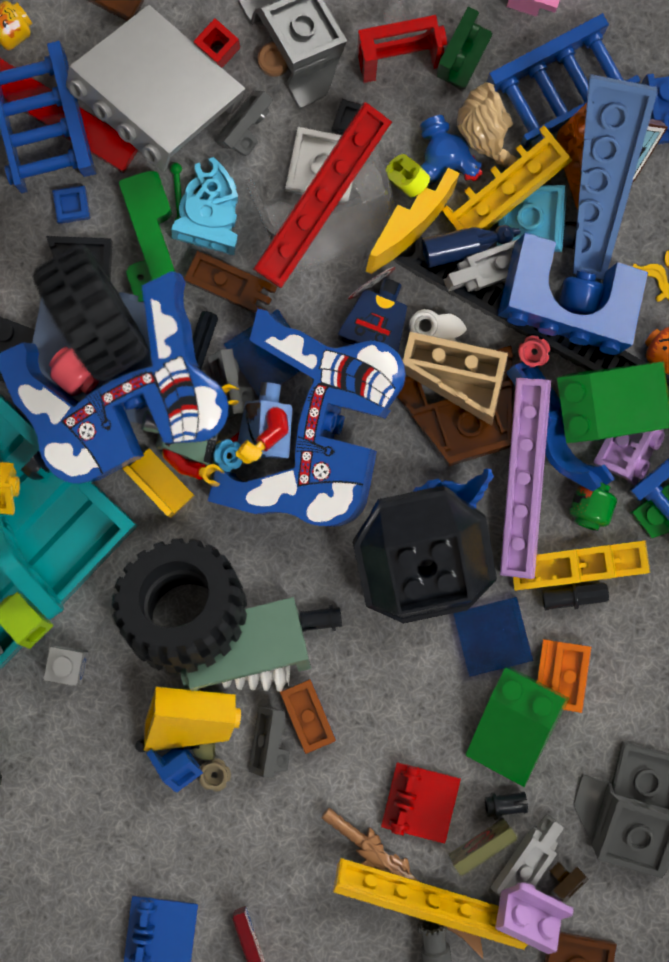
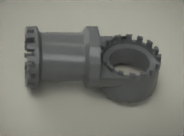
[417,920,452,962]

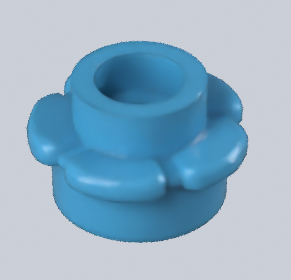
[213,439,243,472]

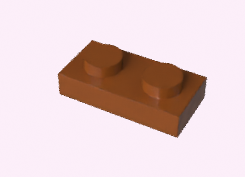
[280,679,336,754]

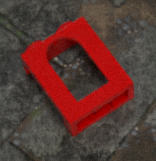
[357,15,447,83]

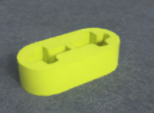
[385,154,430,197]

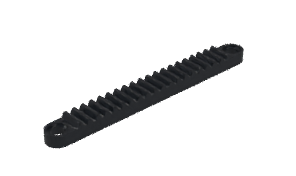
[393,236,669,387]

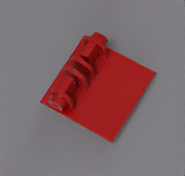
[381,762,461,844]

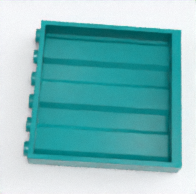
[0,394,139,669]

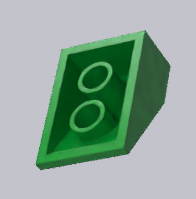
[557,361,669,443]
[465,667,569,787]

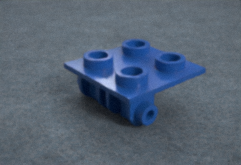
[124,896,198,962]

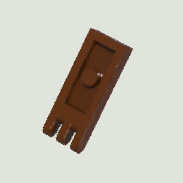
[184,250,277,314]

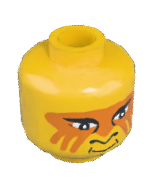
[0,1,33,51]

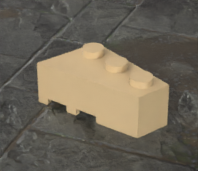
[403,332,508,426]

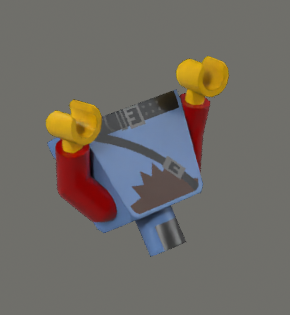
[216,382,292,464]

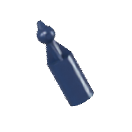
[421,225,521,268]

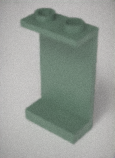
[177,597,312,691]

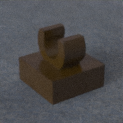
[549,862,589,903]

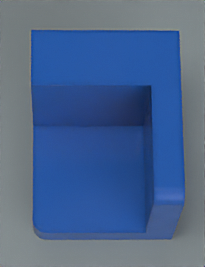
[146,749,203,793]

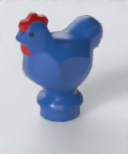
[420,115,482,185]

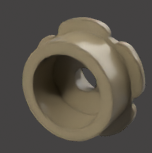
[199,758,231,792]

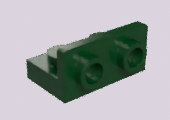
[436,7,493,90]

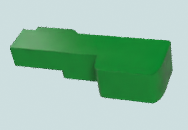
[119,171,176,302]

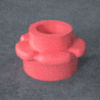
[518,335,550,368]

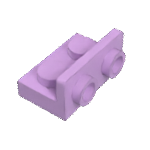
[593,429,665,486]
[495,882,573,954]

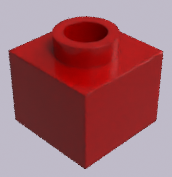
[193,18,240,68]

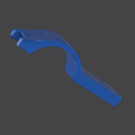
[506,362,615,492]

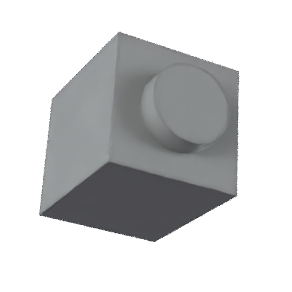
[44,646,89,686]

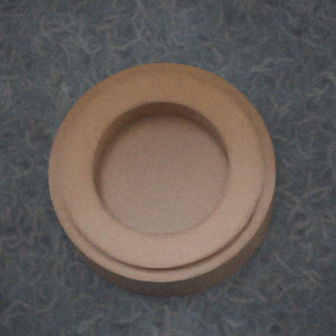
[258,42,289,77]

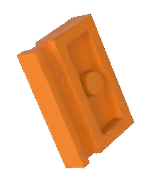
[537,639,592,713]

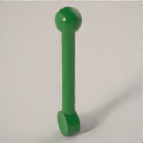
[170,162,182,221]

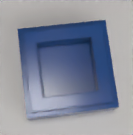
[52,185,91,224]

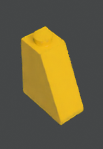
[144,687,241,751]

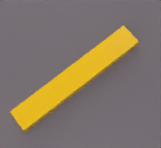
[333,858,528,950]

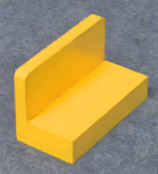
[122,448,195,518]

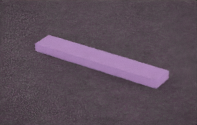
[500,378,551,579]

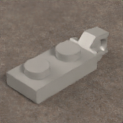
[443,239,518,292]
[490,814,564,896]

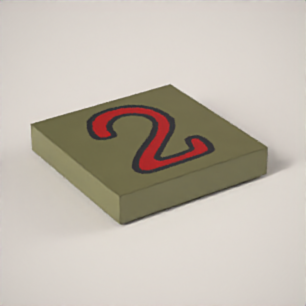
[449,818,518,876]

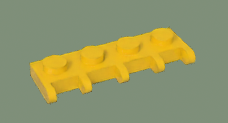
[442,125,572,230]

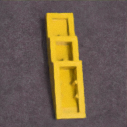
[365,168,460,274]
[513,540,651,591]

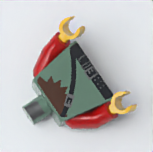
[141,384,239,487]

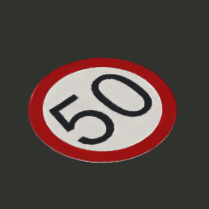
[348,267,396,300]

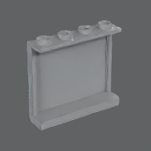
[66,5,246,172]

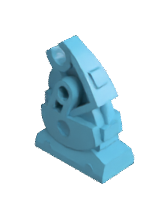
[171,157,238,255]

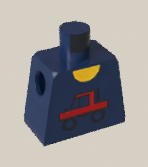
[338,278,408,353]

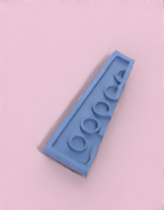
[573,74,658,279]

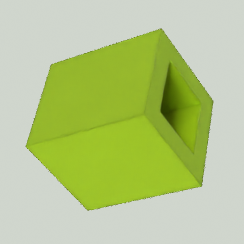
[0,592,54,649]

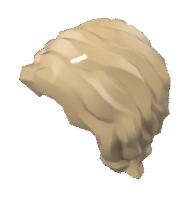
[457,82,518,168]

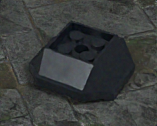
[352,485,497,624]

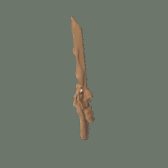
[321,808,483,959]

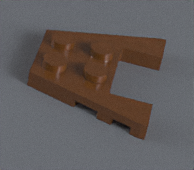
[397,345,512,466]

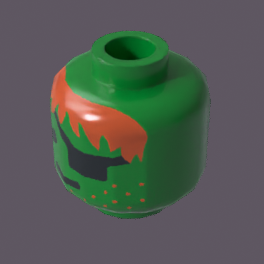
[570,483,617,531]

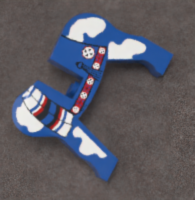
[0,271,229,483]
[208,309,406,527]

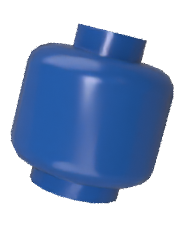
[559,271,604,315]

